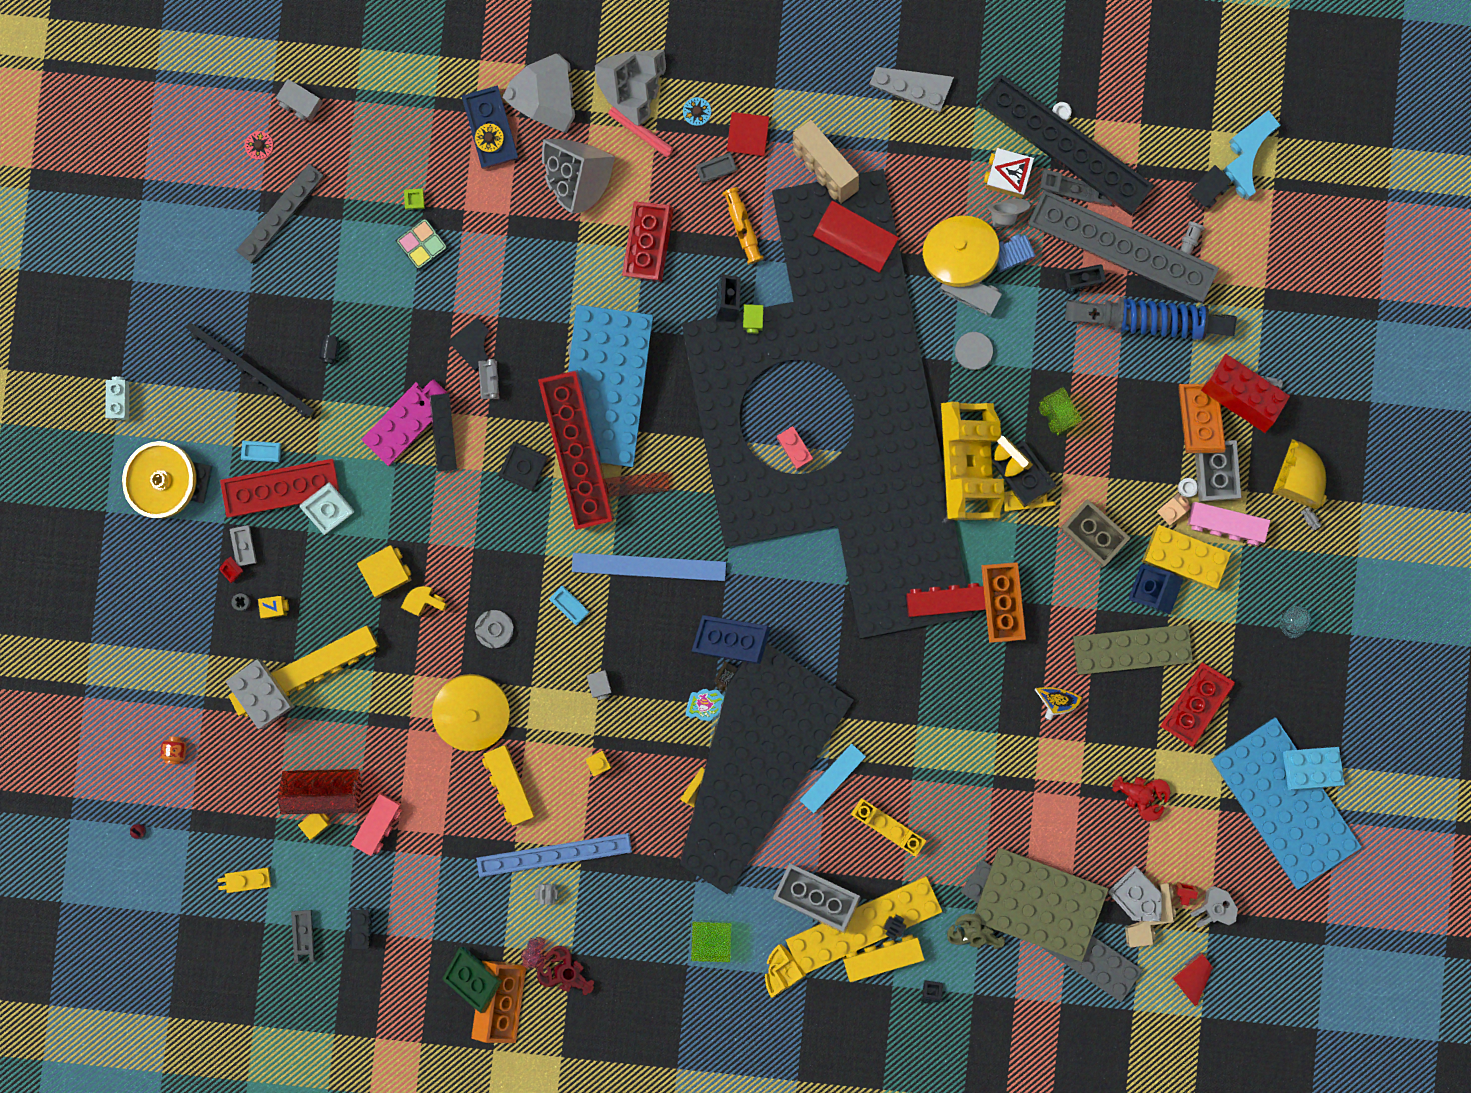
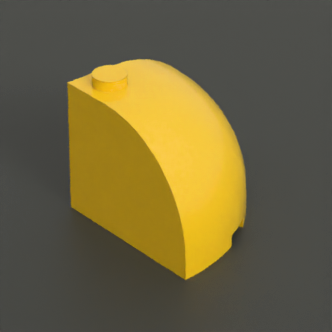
[1272,439,1327,509]

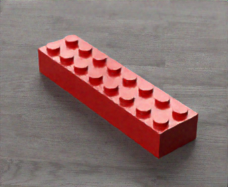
[538,370,615,530]

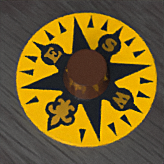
[475,124,503,152]

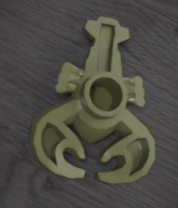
[947,914,1005,949]

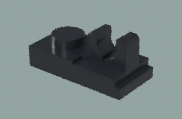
[190,462,213,503]

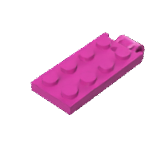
[361,379,448,466]

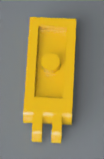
[217,867,272,893]

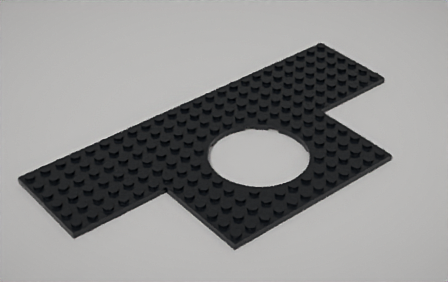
[681,169,973,638]

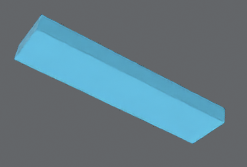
[800,743,866,813]

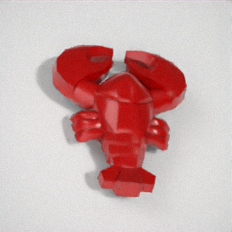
[1112,776,1171,822]

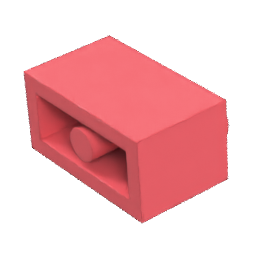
[776,426,813,471]

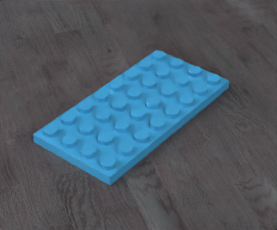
[568,304,653,467]
[1210,717,1362,890]

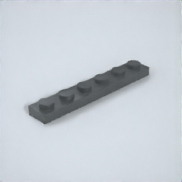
[236,164,324,264]

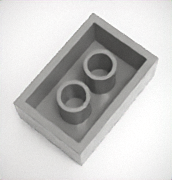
[1195,440,1241,502]
[225,659,294,729]

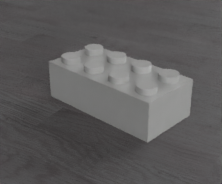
[773,863,861,934]

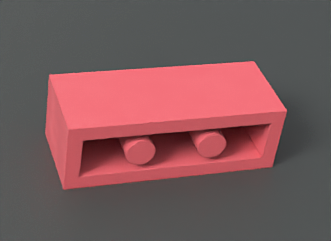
[351,793,402,856]

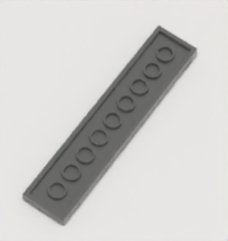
[1028,190,1219,303]
[960,860,1143,1002]

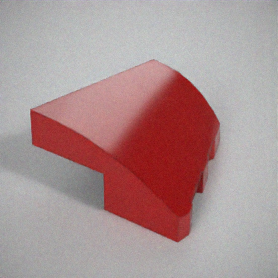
[1172,953,1213,1006]

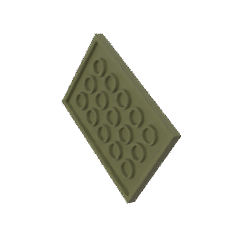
[974,847,1108,962]

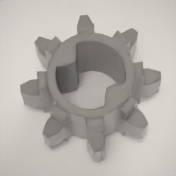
[535,884,558,904]

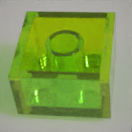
[1039,387,1082,436]
[691,920,732,962]

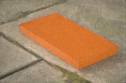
[1179,384,1226,453]

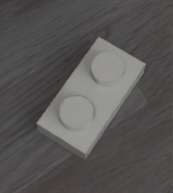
[230,525,257,567]

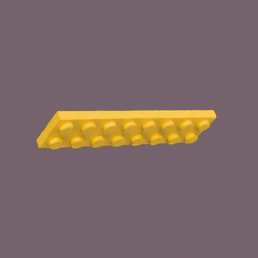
[785,876,942,974]

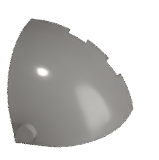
[542,139,615,213]

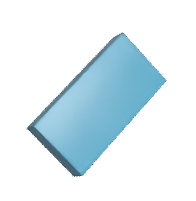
[241,441,281,463]
[549,586,590,626]

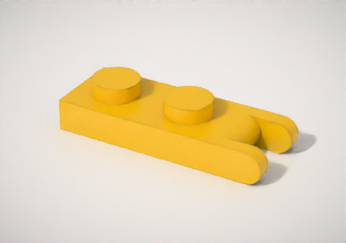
[1003,490,1056,512]

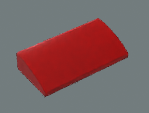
[622,201,674,283]
[813,201,899,273]
[1160,662,1235,749]

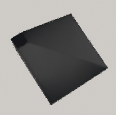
[921,980,943,1003]

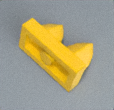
[995,436,1033,477]

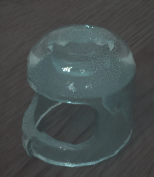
[1280,606,1311,638]

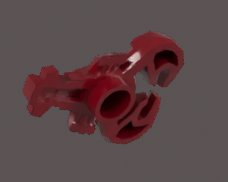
[537,946,594,996]

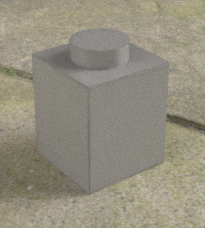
[587,670,612,700]

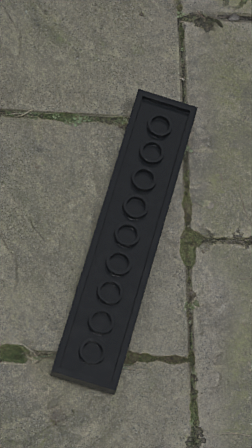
[978,74,1154,216]

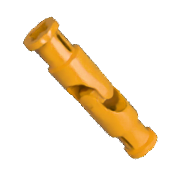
[722,187,764,265]

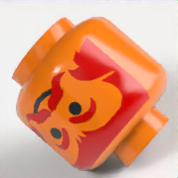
[160,736,187,764]

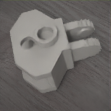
[1190,886,1238,928]

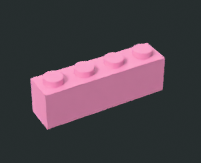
[1187,502,1270,546]

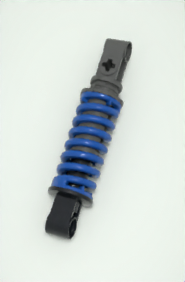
[1065,297,1237,341]

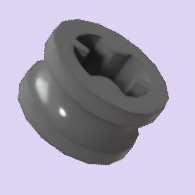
[232,593,251,611]

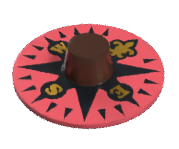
[245,131,273,159]

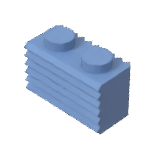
[996,234,1035,273]

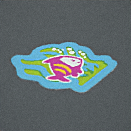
[686,689,724,721]

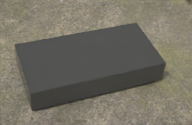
[695,152,737,184]

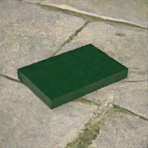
[442,947,503,1013]

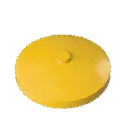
[923,216,1000,287]
[122,442,196,519]
[432,674,510,751]

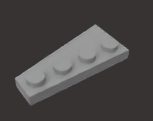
[869,67,954,113]

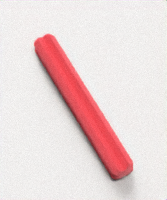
[608,107,673,157]

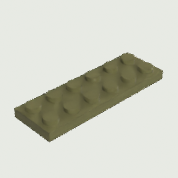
[1073,624,1193,675]

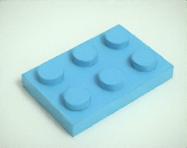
[1283,747,1345,790]

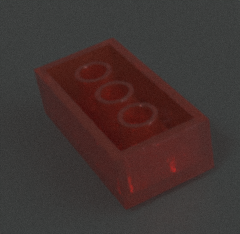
[277,769,362,815]

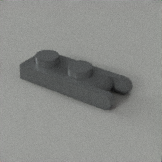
[291,909,315,964]

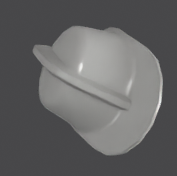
[987,199,1030,228]

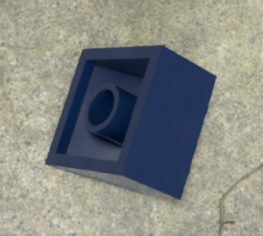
[1128,564,1184,615]

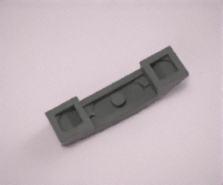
[1040,169,1112,206]

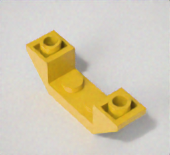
[851,798,926,857]

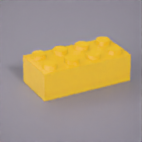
[1142,525,1231,590]

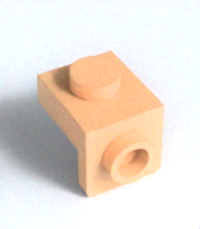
[1157,493,1191,526]

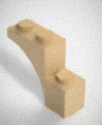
[1125,882,1176,947]

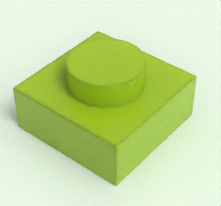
[404,189,425,210]

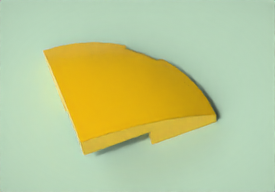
[765,944,806,998]

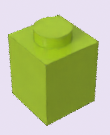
[743,305,763,334]

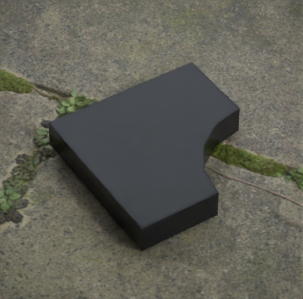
[449,317,490,371]

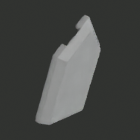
[1108,866,1162,921]

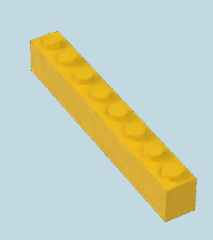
[228,625,379,717]

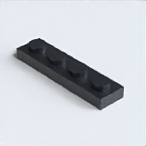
[429,393,457,472]

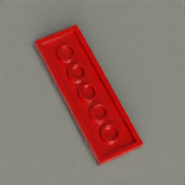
[220,459,340,518]

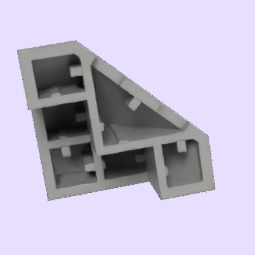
[595,50,666,126]
[502,53,575,133]

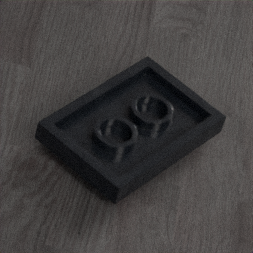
[992,441,1057,508]

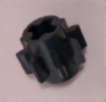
[883,914,907,939]

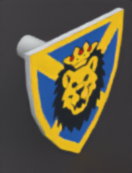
[1035,687,1082,720]

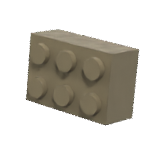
[1059,499,1130,567]

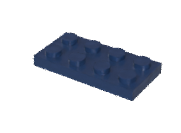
[461,85,519,169]
[692,615,771,665]

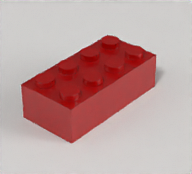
[1201,354,1290,433]

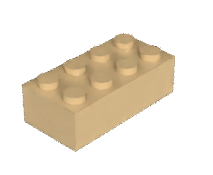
[792,120,859,203]

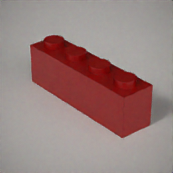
[906,583,986,617]

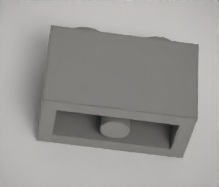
[276,79,323,122]

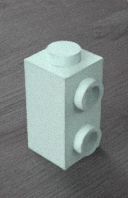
[105,377,130,420]

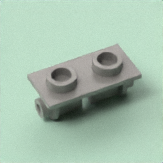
[479,359,499,399]

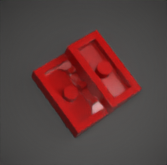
[727,112,769,156]

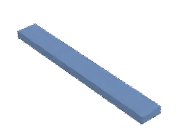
[572,553,726,581]
[476,833,632,877]

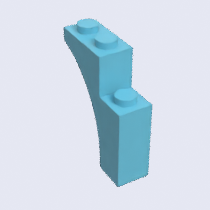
[1223,110,1280,200]

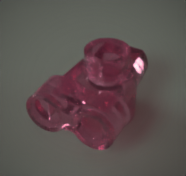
[521,937,546,969]

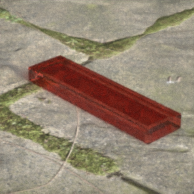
[605,472,670,497]

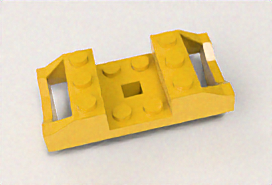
[941,402,1005,521]

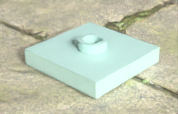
[300,482,354,535]

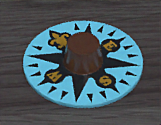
[683,97,711,126]

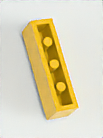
[482,745,535,826]
[843,934,924,982]

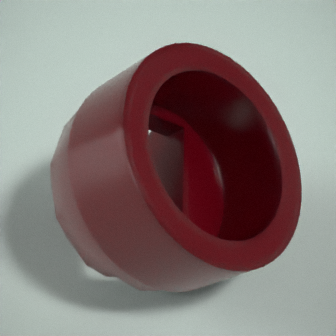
[130,824,146,839]

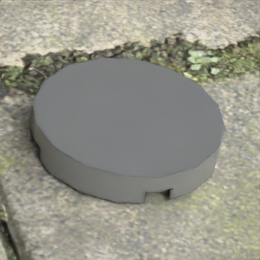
[955,332,993,370]
[475,610,514,648]

